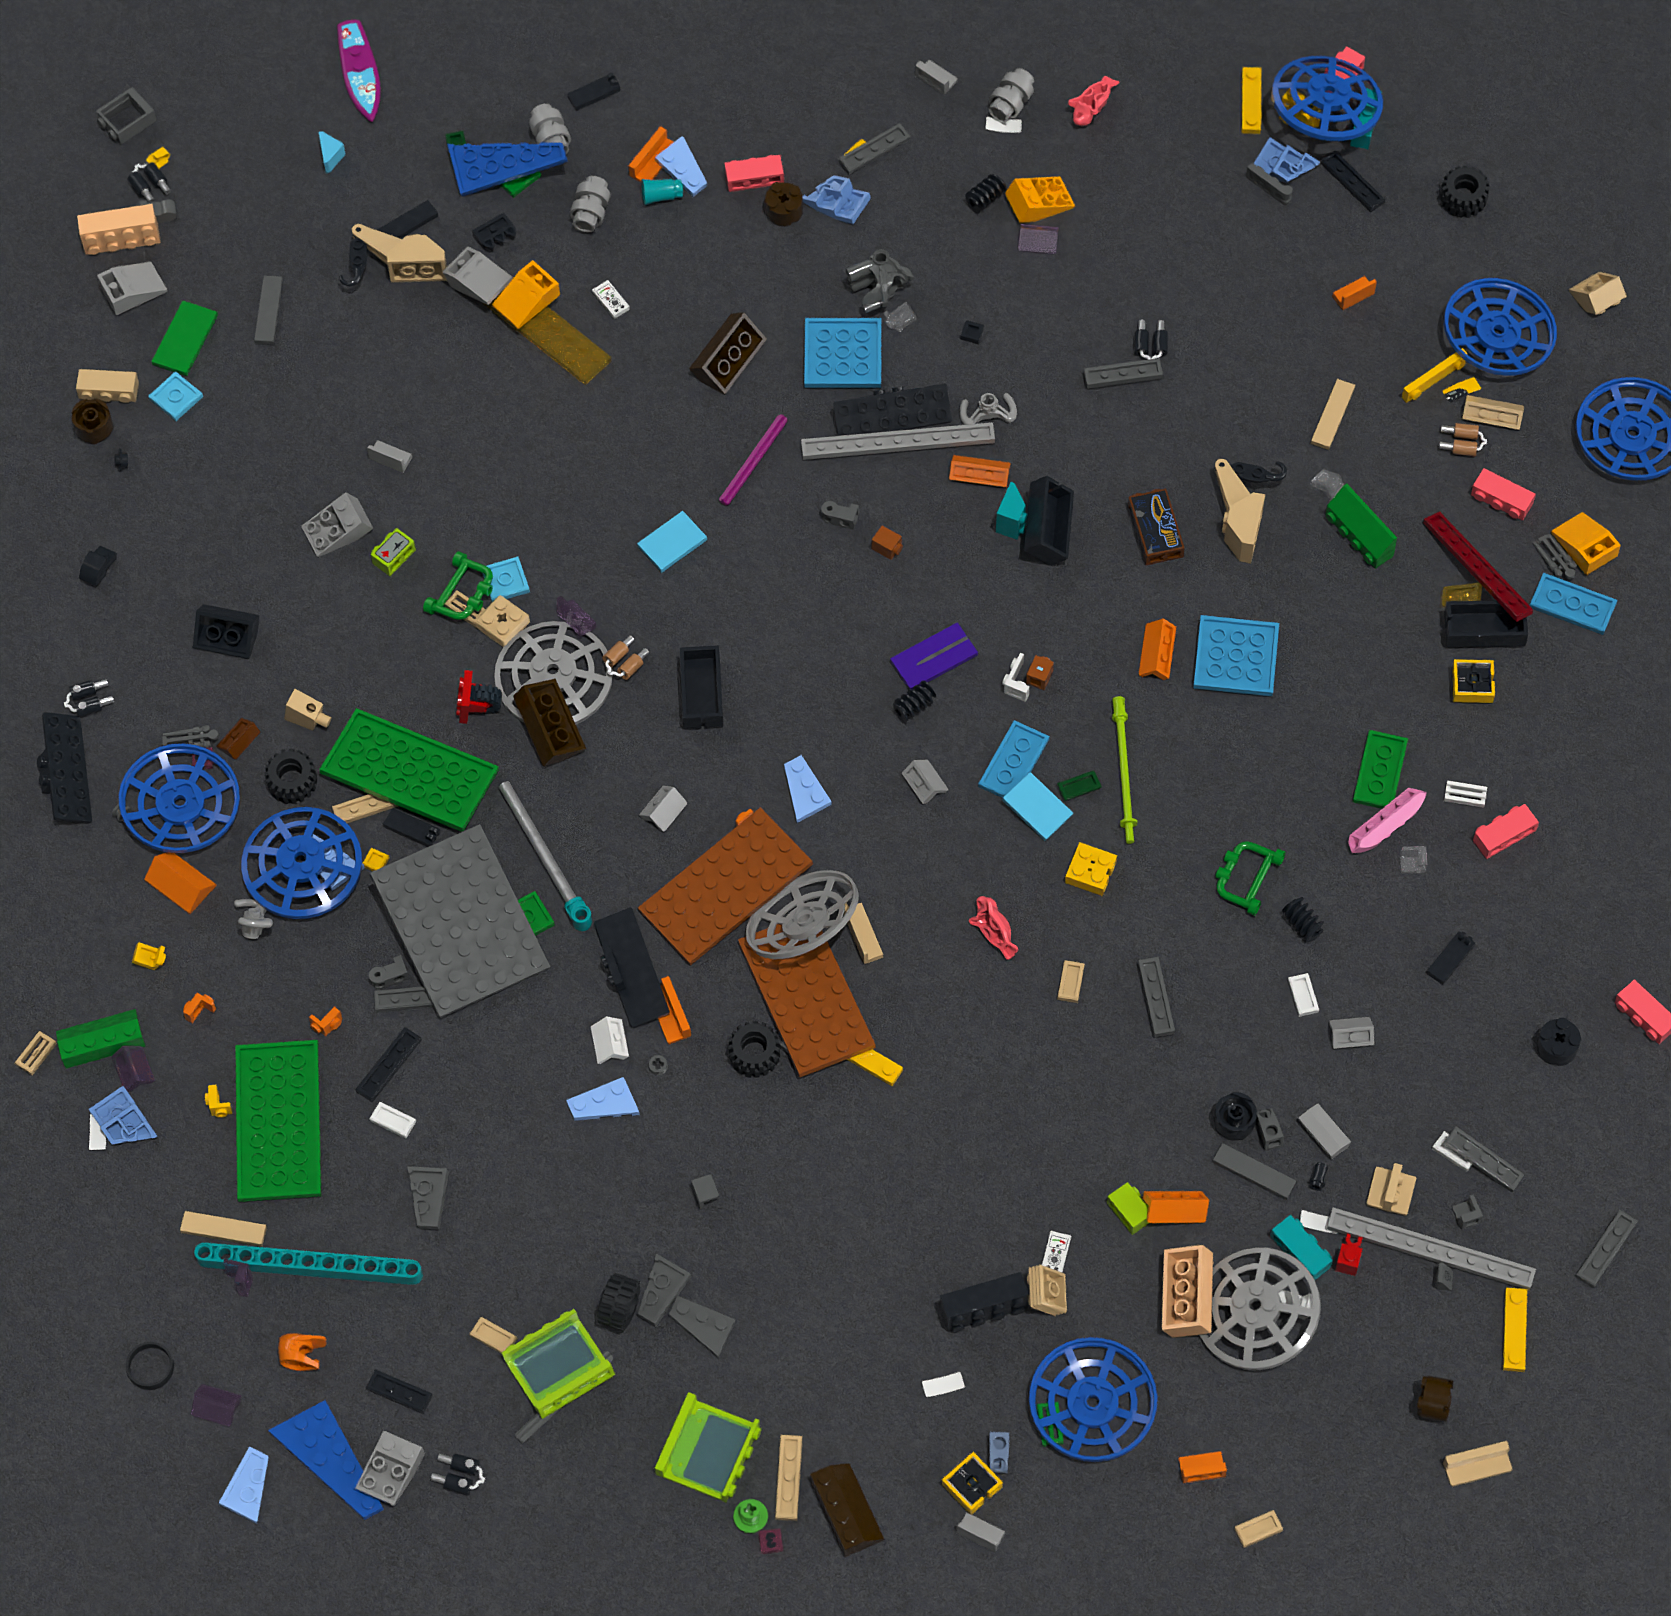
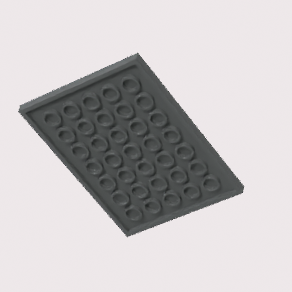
[370,824,550,1018]

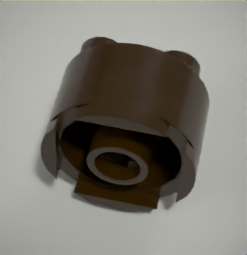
[765,182,803,227]
[72,398,113,445]
[1417,1375,1454,1422]

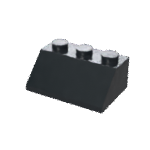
[192,604,260,659]

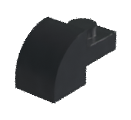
[79,546,117,586]

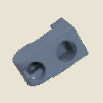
[990,1432,1009,1473]

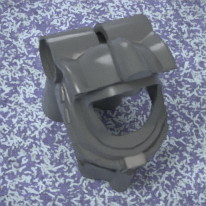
[846,249,914,313]

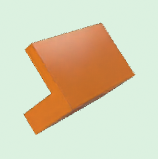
[1332,276,1377,310]
[1179,1451,1227,1483]

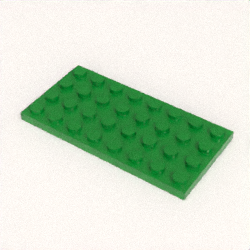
[319,708,499,832]
[236,1040,322,1202]

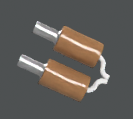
[1439,423,1487,456]
[602,635,649,680]

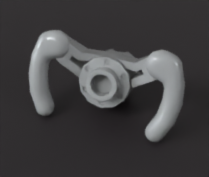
[960,393,1017,425]
[234,899,273,939]

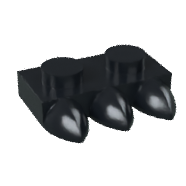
[472,212,516,249]

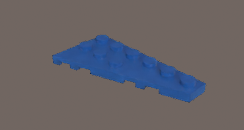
[448,142,568,197]
[268,1401,383,1520]

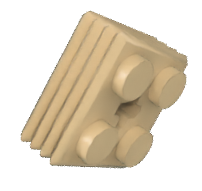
[475,595,530,647]
[1027,1264,1067,1316]

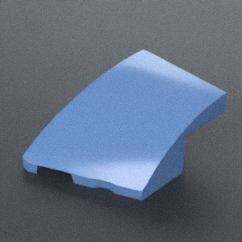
[1254,138,1320,183]
[803,175,871,224]
[89,1086,157,1144]

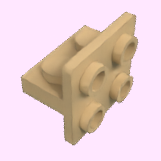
[1367,1163,1416,1216]

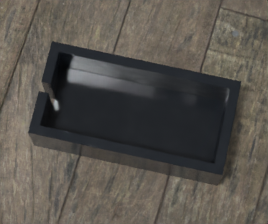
[1024,475,1074,566]
[1444,600,1528,647]
[680,645,724,729]
[940,1272,1029,1332]

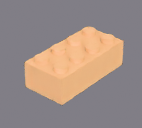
[77,204,160,255]
[1162,1245,1213,1338]

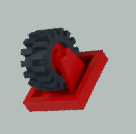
[456,670,502,724]

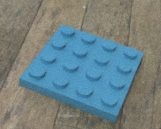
[804,318,881,388]
[1193,615,1279,696]

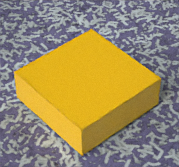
[362,848,390,871]

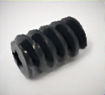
[965,174,1007,213]
[893,680,936,722]
[1282,897,1324,942]

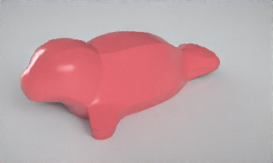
[1068,76,1119,126]
[969,896,1018,960]

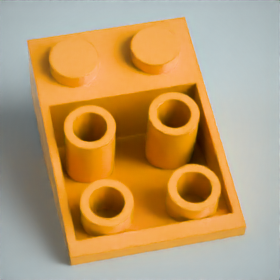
[1005,177,1075,222]
[492,260,560,329]
[1551,512,1621,575]

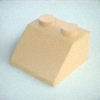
[1569,272,1627,315]

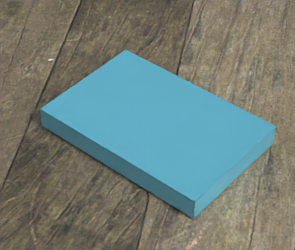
[637,511,707,573]
[1002,772,1073,841]

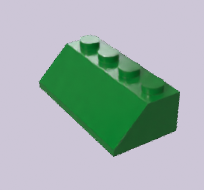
[1326,483,1397,569]
[56,1009,145,1069]

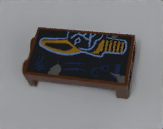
[1128,489,1185,565]

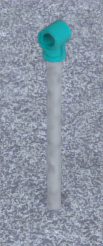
[499,781,593,931]

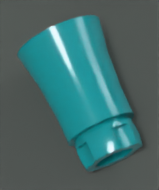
[641,179,683,205]

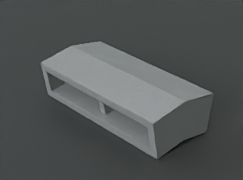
[1298,1104,1351,1159]

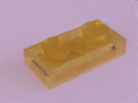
[1442,583,1482,607]

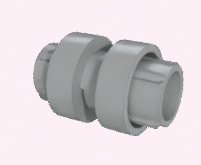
[989,68,1034,122]
[529,104,571,154]
[570,176,610,233]

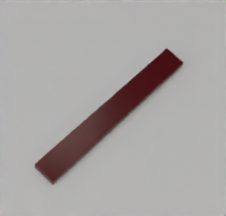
[1423,511,1533,622]

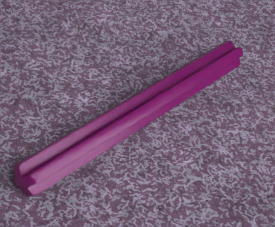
[719,415,787,506]

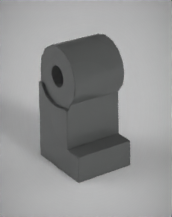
[140,200,177,223]
[821,501,860,530]
[369,955,410,989]
[1256,1108,1284,1151]

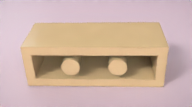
[76,369,139,403]

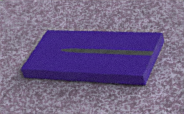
[890,622,978,690]

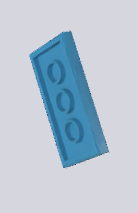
[1530,573,1617,635]
[978,720,1050,798]

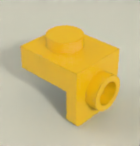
[132,942,166,970]
[205,1085,232,1117]

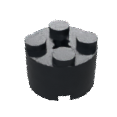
[1537,1018,1581,1066]
[1214,1092,1257,1140]

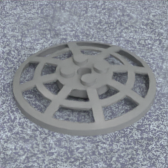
[494,621,613,724]
[746,870,859,959]
[1200,1248,1321,1370]

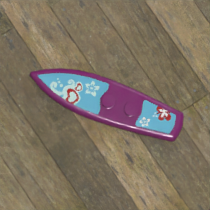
[337,20,381,122]

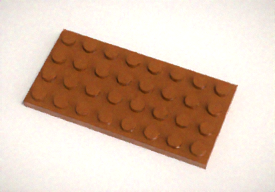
[638,807,813,966]
[738,924,876,1077]

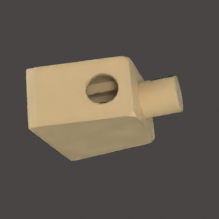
[285,689,332,730]

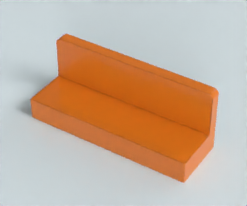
[629,126,674,182]
[949,455,1011,487]
[1139,618,1176,680]
[658,976,691,1044]
[1143,1191,1209,1223]

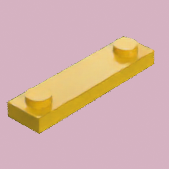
[1242,67,1261,134]
[1402,348,1467,403]
[847,1049,903,1086]
[1503,1288,1527,1372]

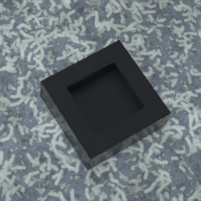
[960,320,984,345]

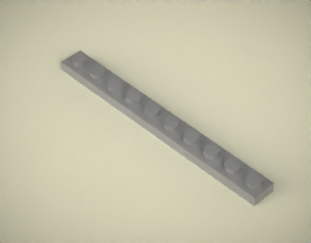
[801,422,995,460]
[1327,1207,1536,1291]

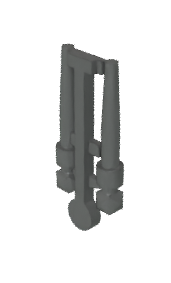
[1533,534,1577,579]
[163,725,219,749]

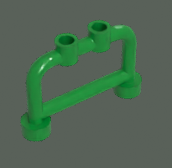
[423,551,493,620]
[1216,841,1286,916]

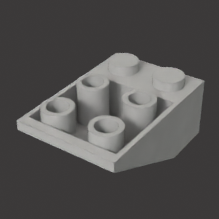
[443,246,513,305]
[97,262,168,315]
[301,492,373,557]
[355,1431,425,1506]

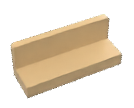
[1462,395,1524,430]
[843,902,883,964]
[1443,1441,1512,1487]

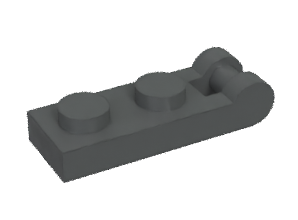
[1246,163,1293,205]

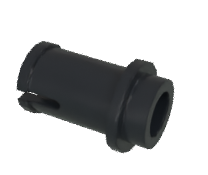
[1309,1162,1328,1190]

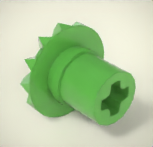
[734,1499,768,1534]

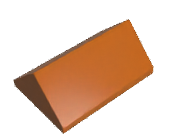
[144,852,217,914]

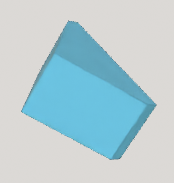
[319,131,345,173]

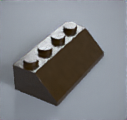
[689,312,767,394]
[513,678,586,766]
[810,1463,885,1557]

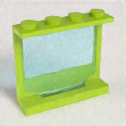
[502,1309,615,1419]
[655,1392,762,1503]

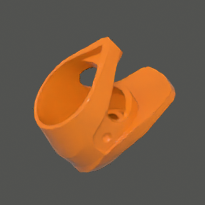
[278,1333,327,1371]

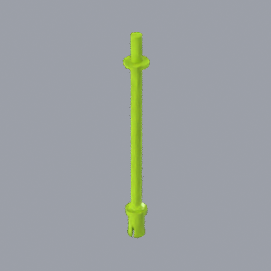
[1112,696,1137,844]

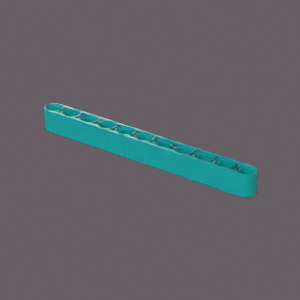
[194,1243,423,1285]

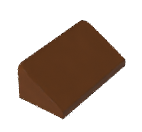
[216,718,260,760]

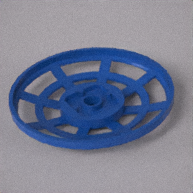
[1272,56,1383,141]
[1444,278,1557,376]
[1576,377,1671,480]
[119,744,240,853]
[241,807,362,919]
[1029,1337,1157,1462]

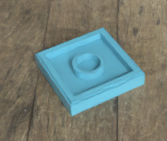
[148,371,203,421]
[482,557,530,602]

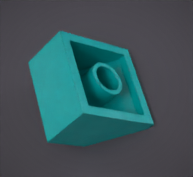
[996,482,1028,540]

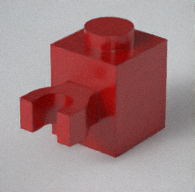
[1335,1233,1363,1276]

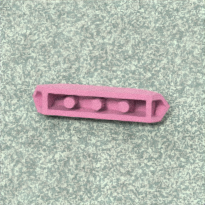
[1348,788,1427,853]

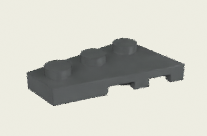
[407,1166,449,1230]
[638,1253,692,1327]
[669,1296,736,1359]

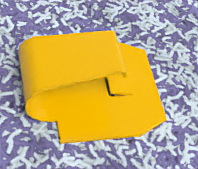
[146,147,170,168]

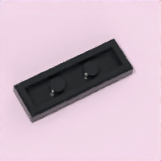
[366,1369,433,1414]

